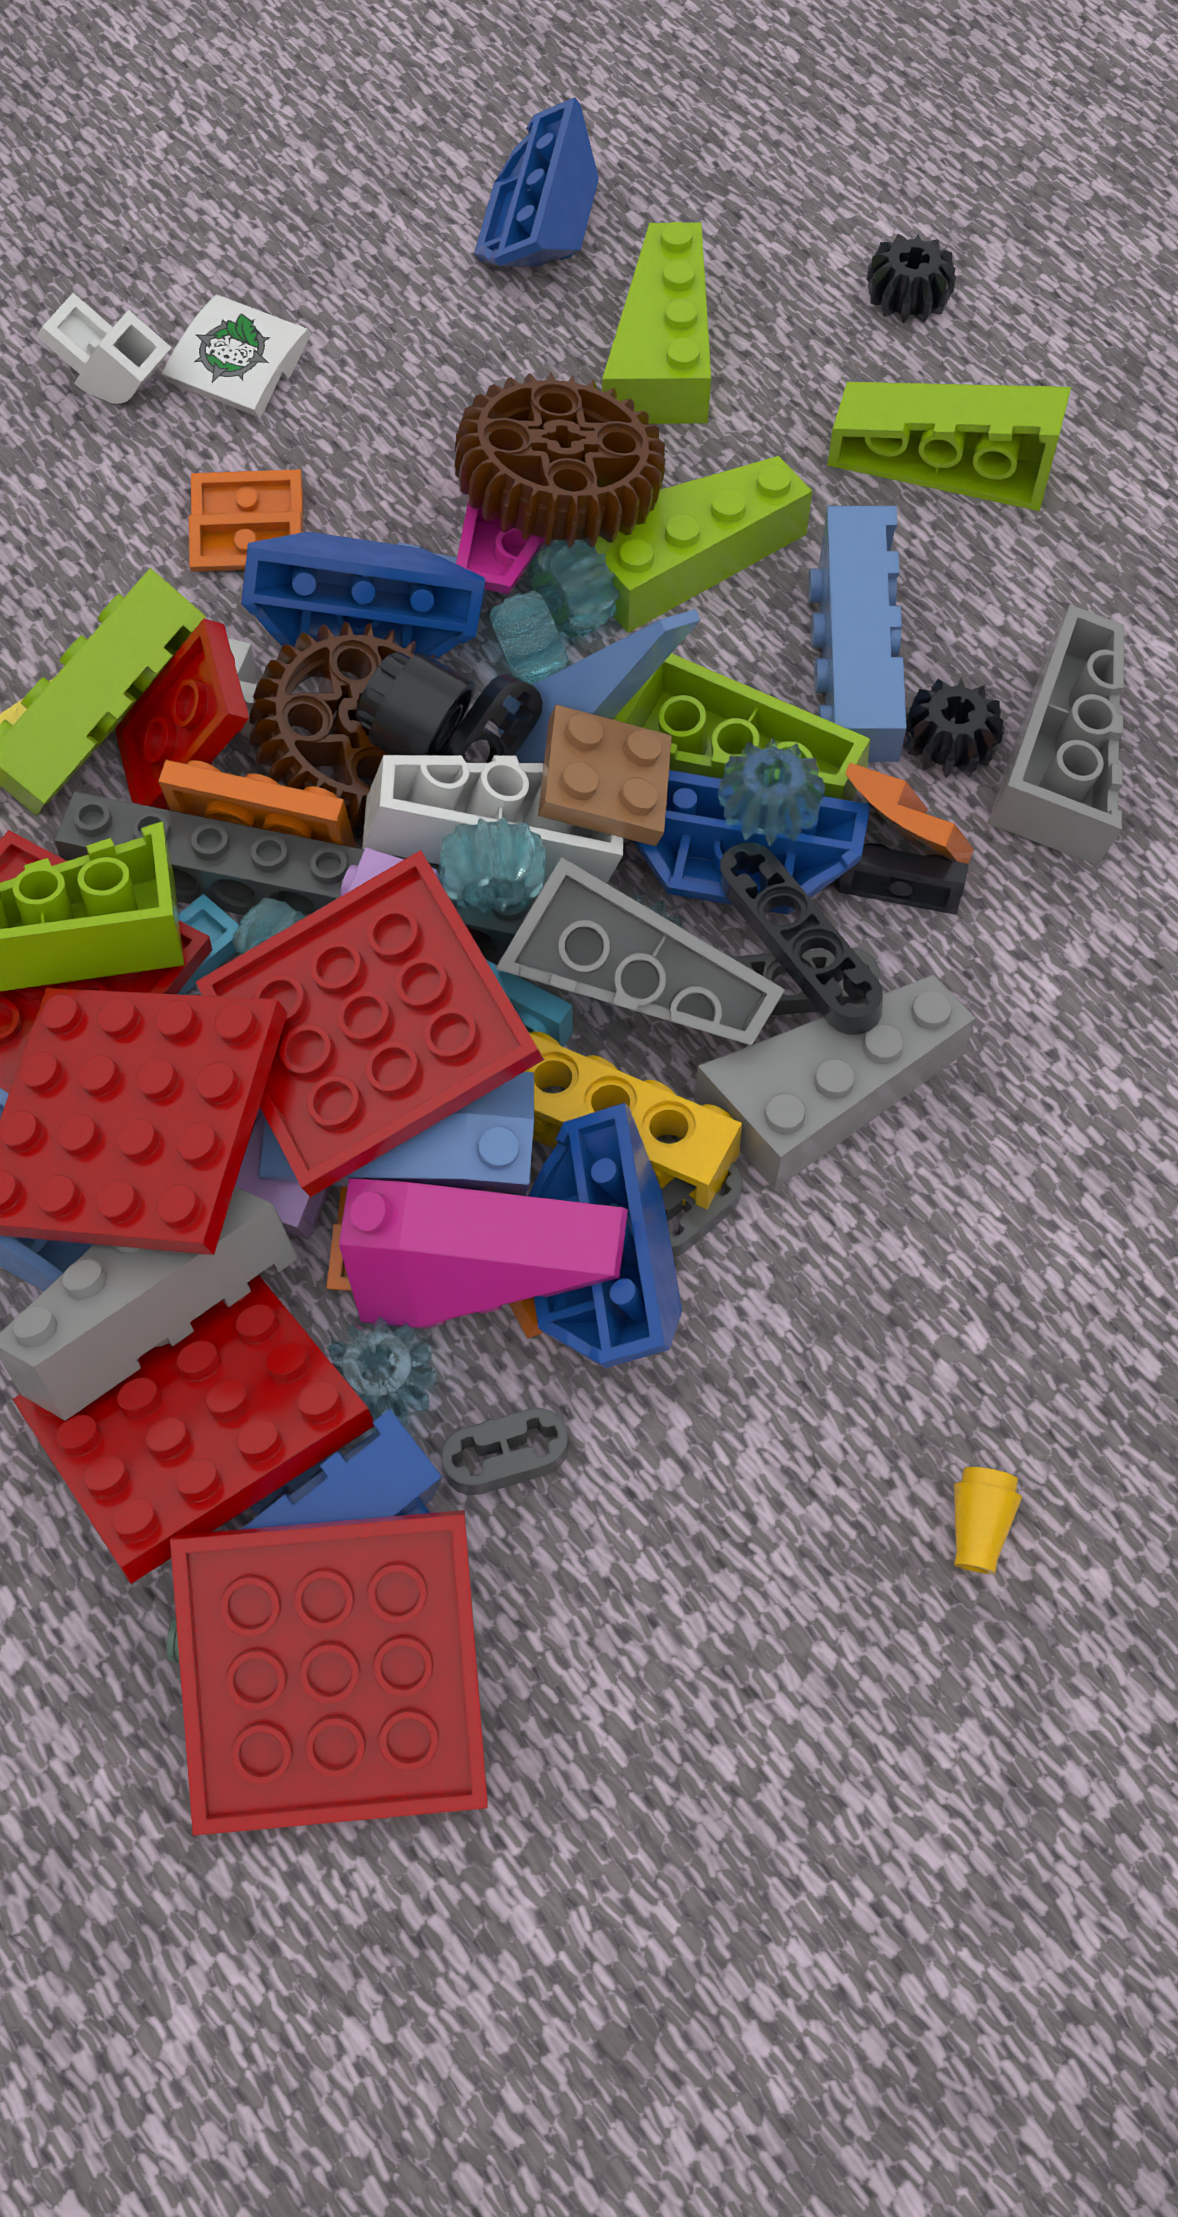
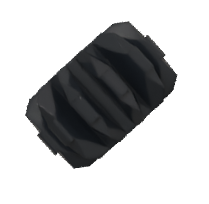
[866,233,956,324]
[905,677,1005,779]

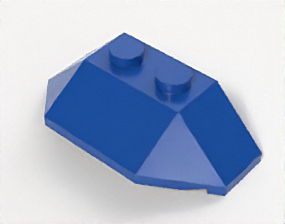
[474,97,599,267]
[241,532,485,659]
[633,770,871,915]
[528,1103,683,1368]

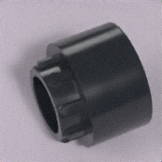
[356,651,476,756]

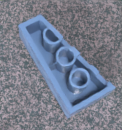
[808,506,906,762]

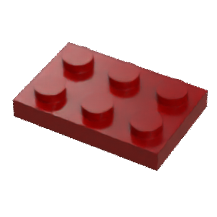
[115,618,249,810]

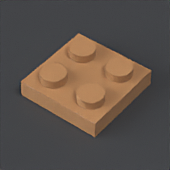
[538,704,672,846]

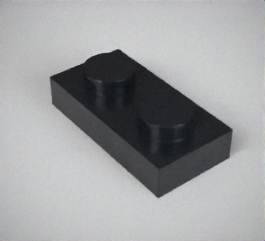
[838,843,969,915]

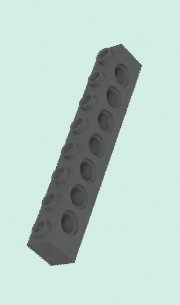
[54,791,544,965]

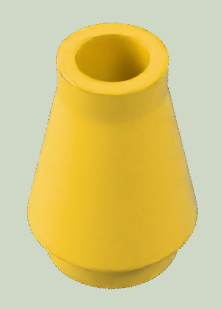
[954,1467,1022,1574]

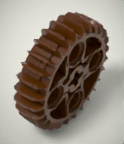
[454,372,666,549]
[249,621,467,832]

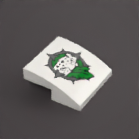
[162,294,311,418]

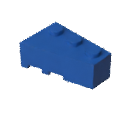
[242,1409,442,1529]

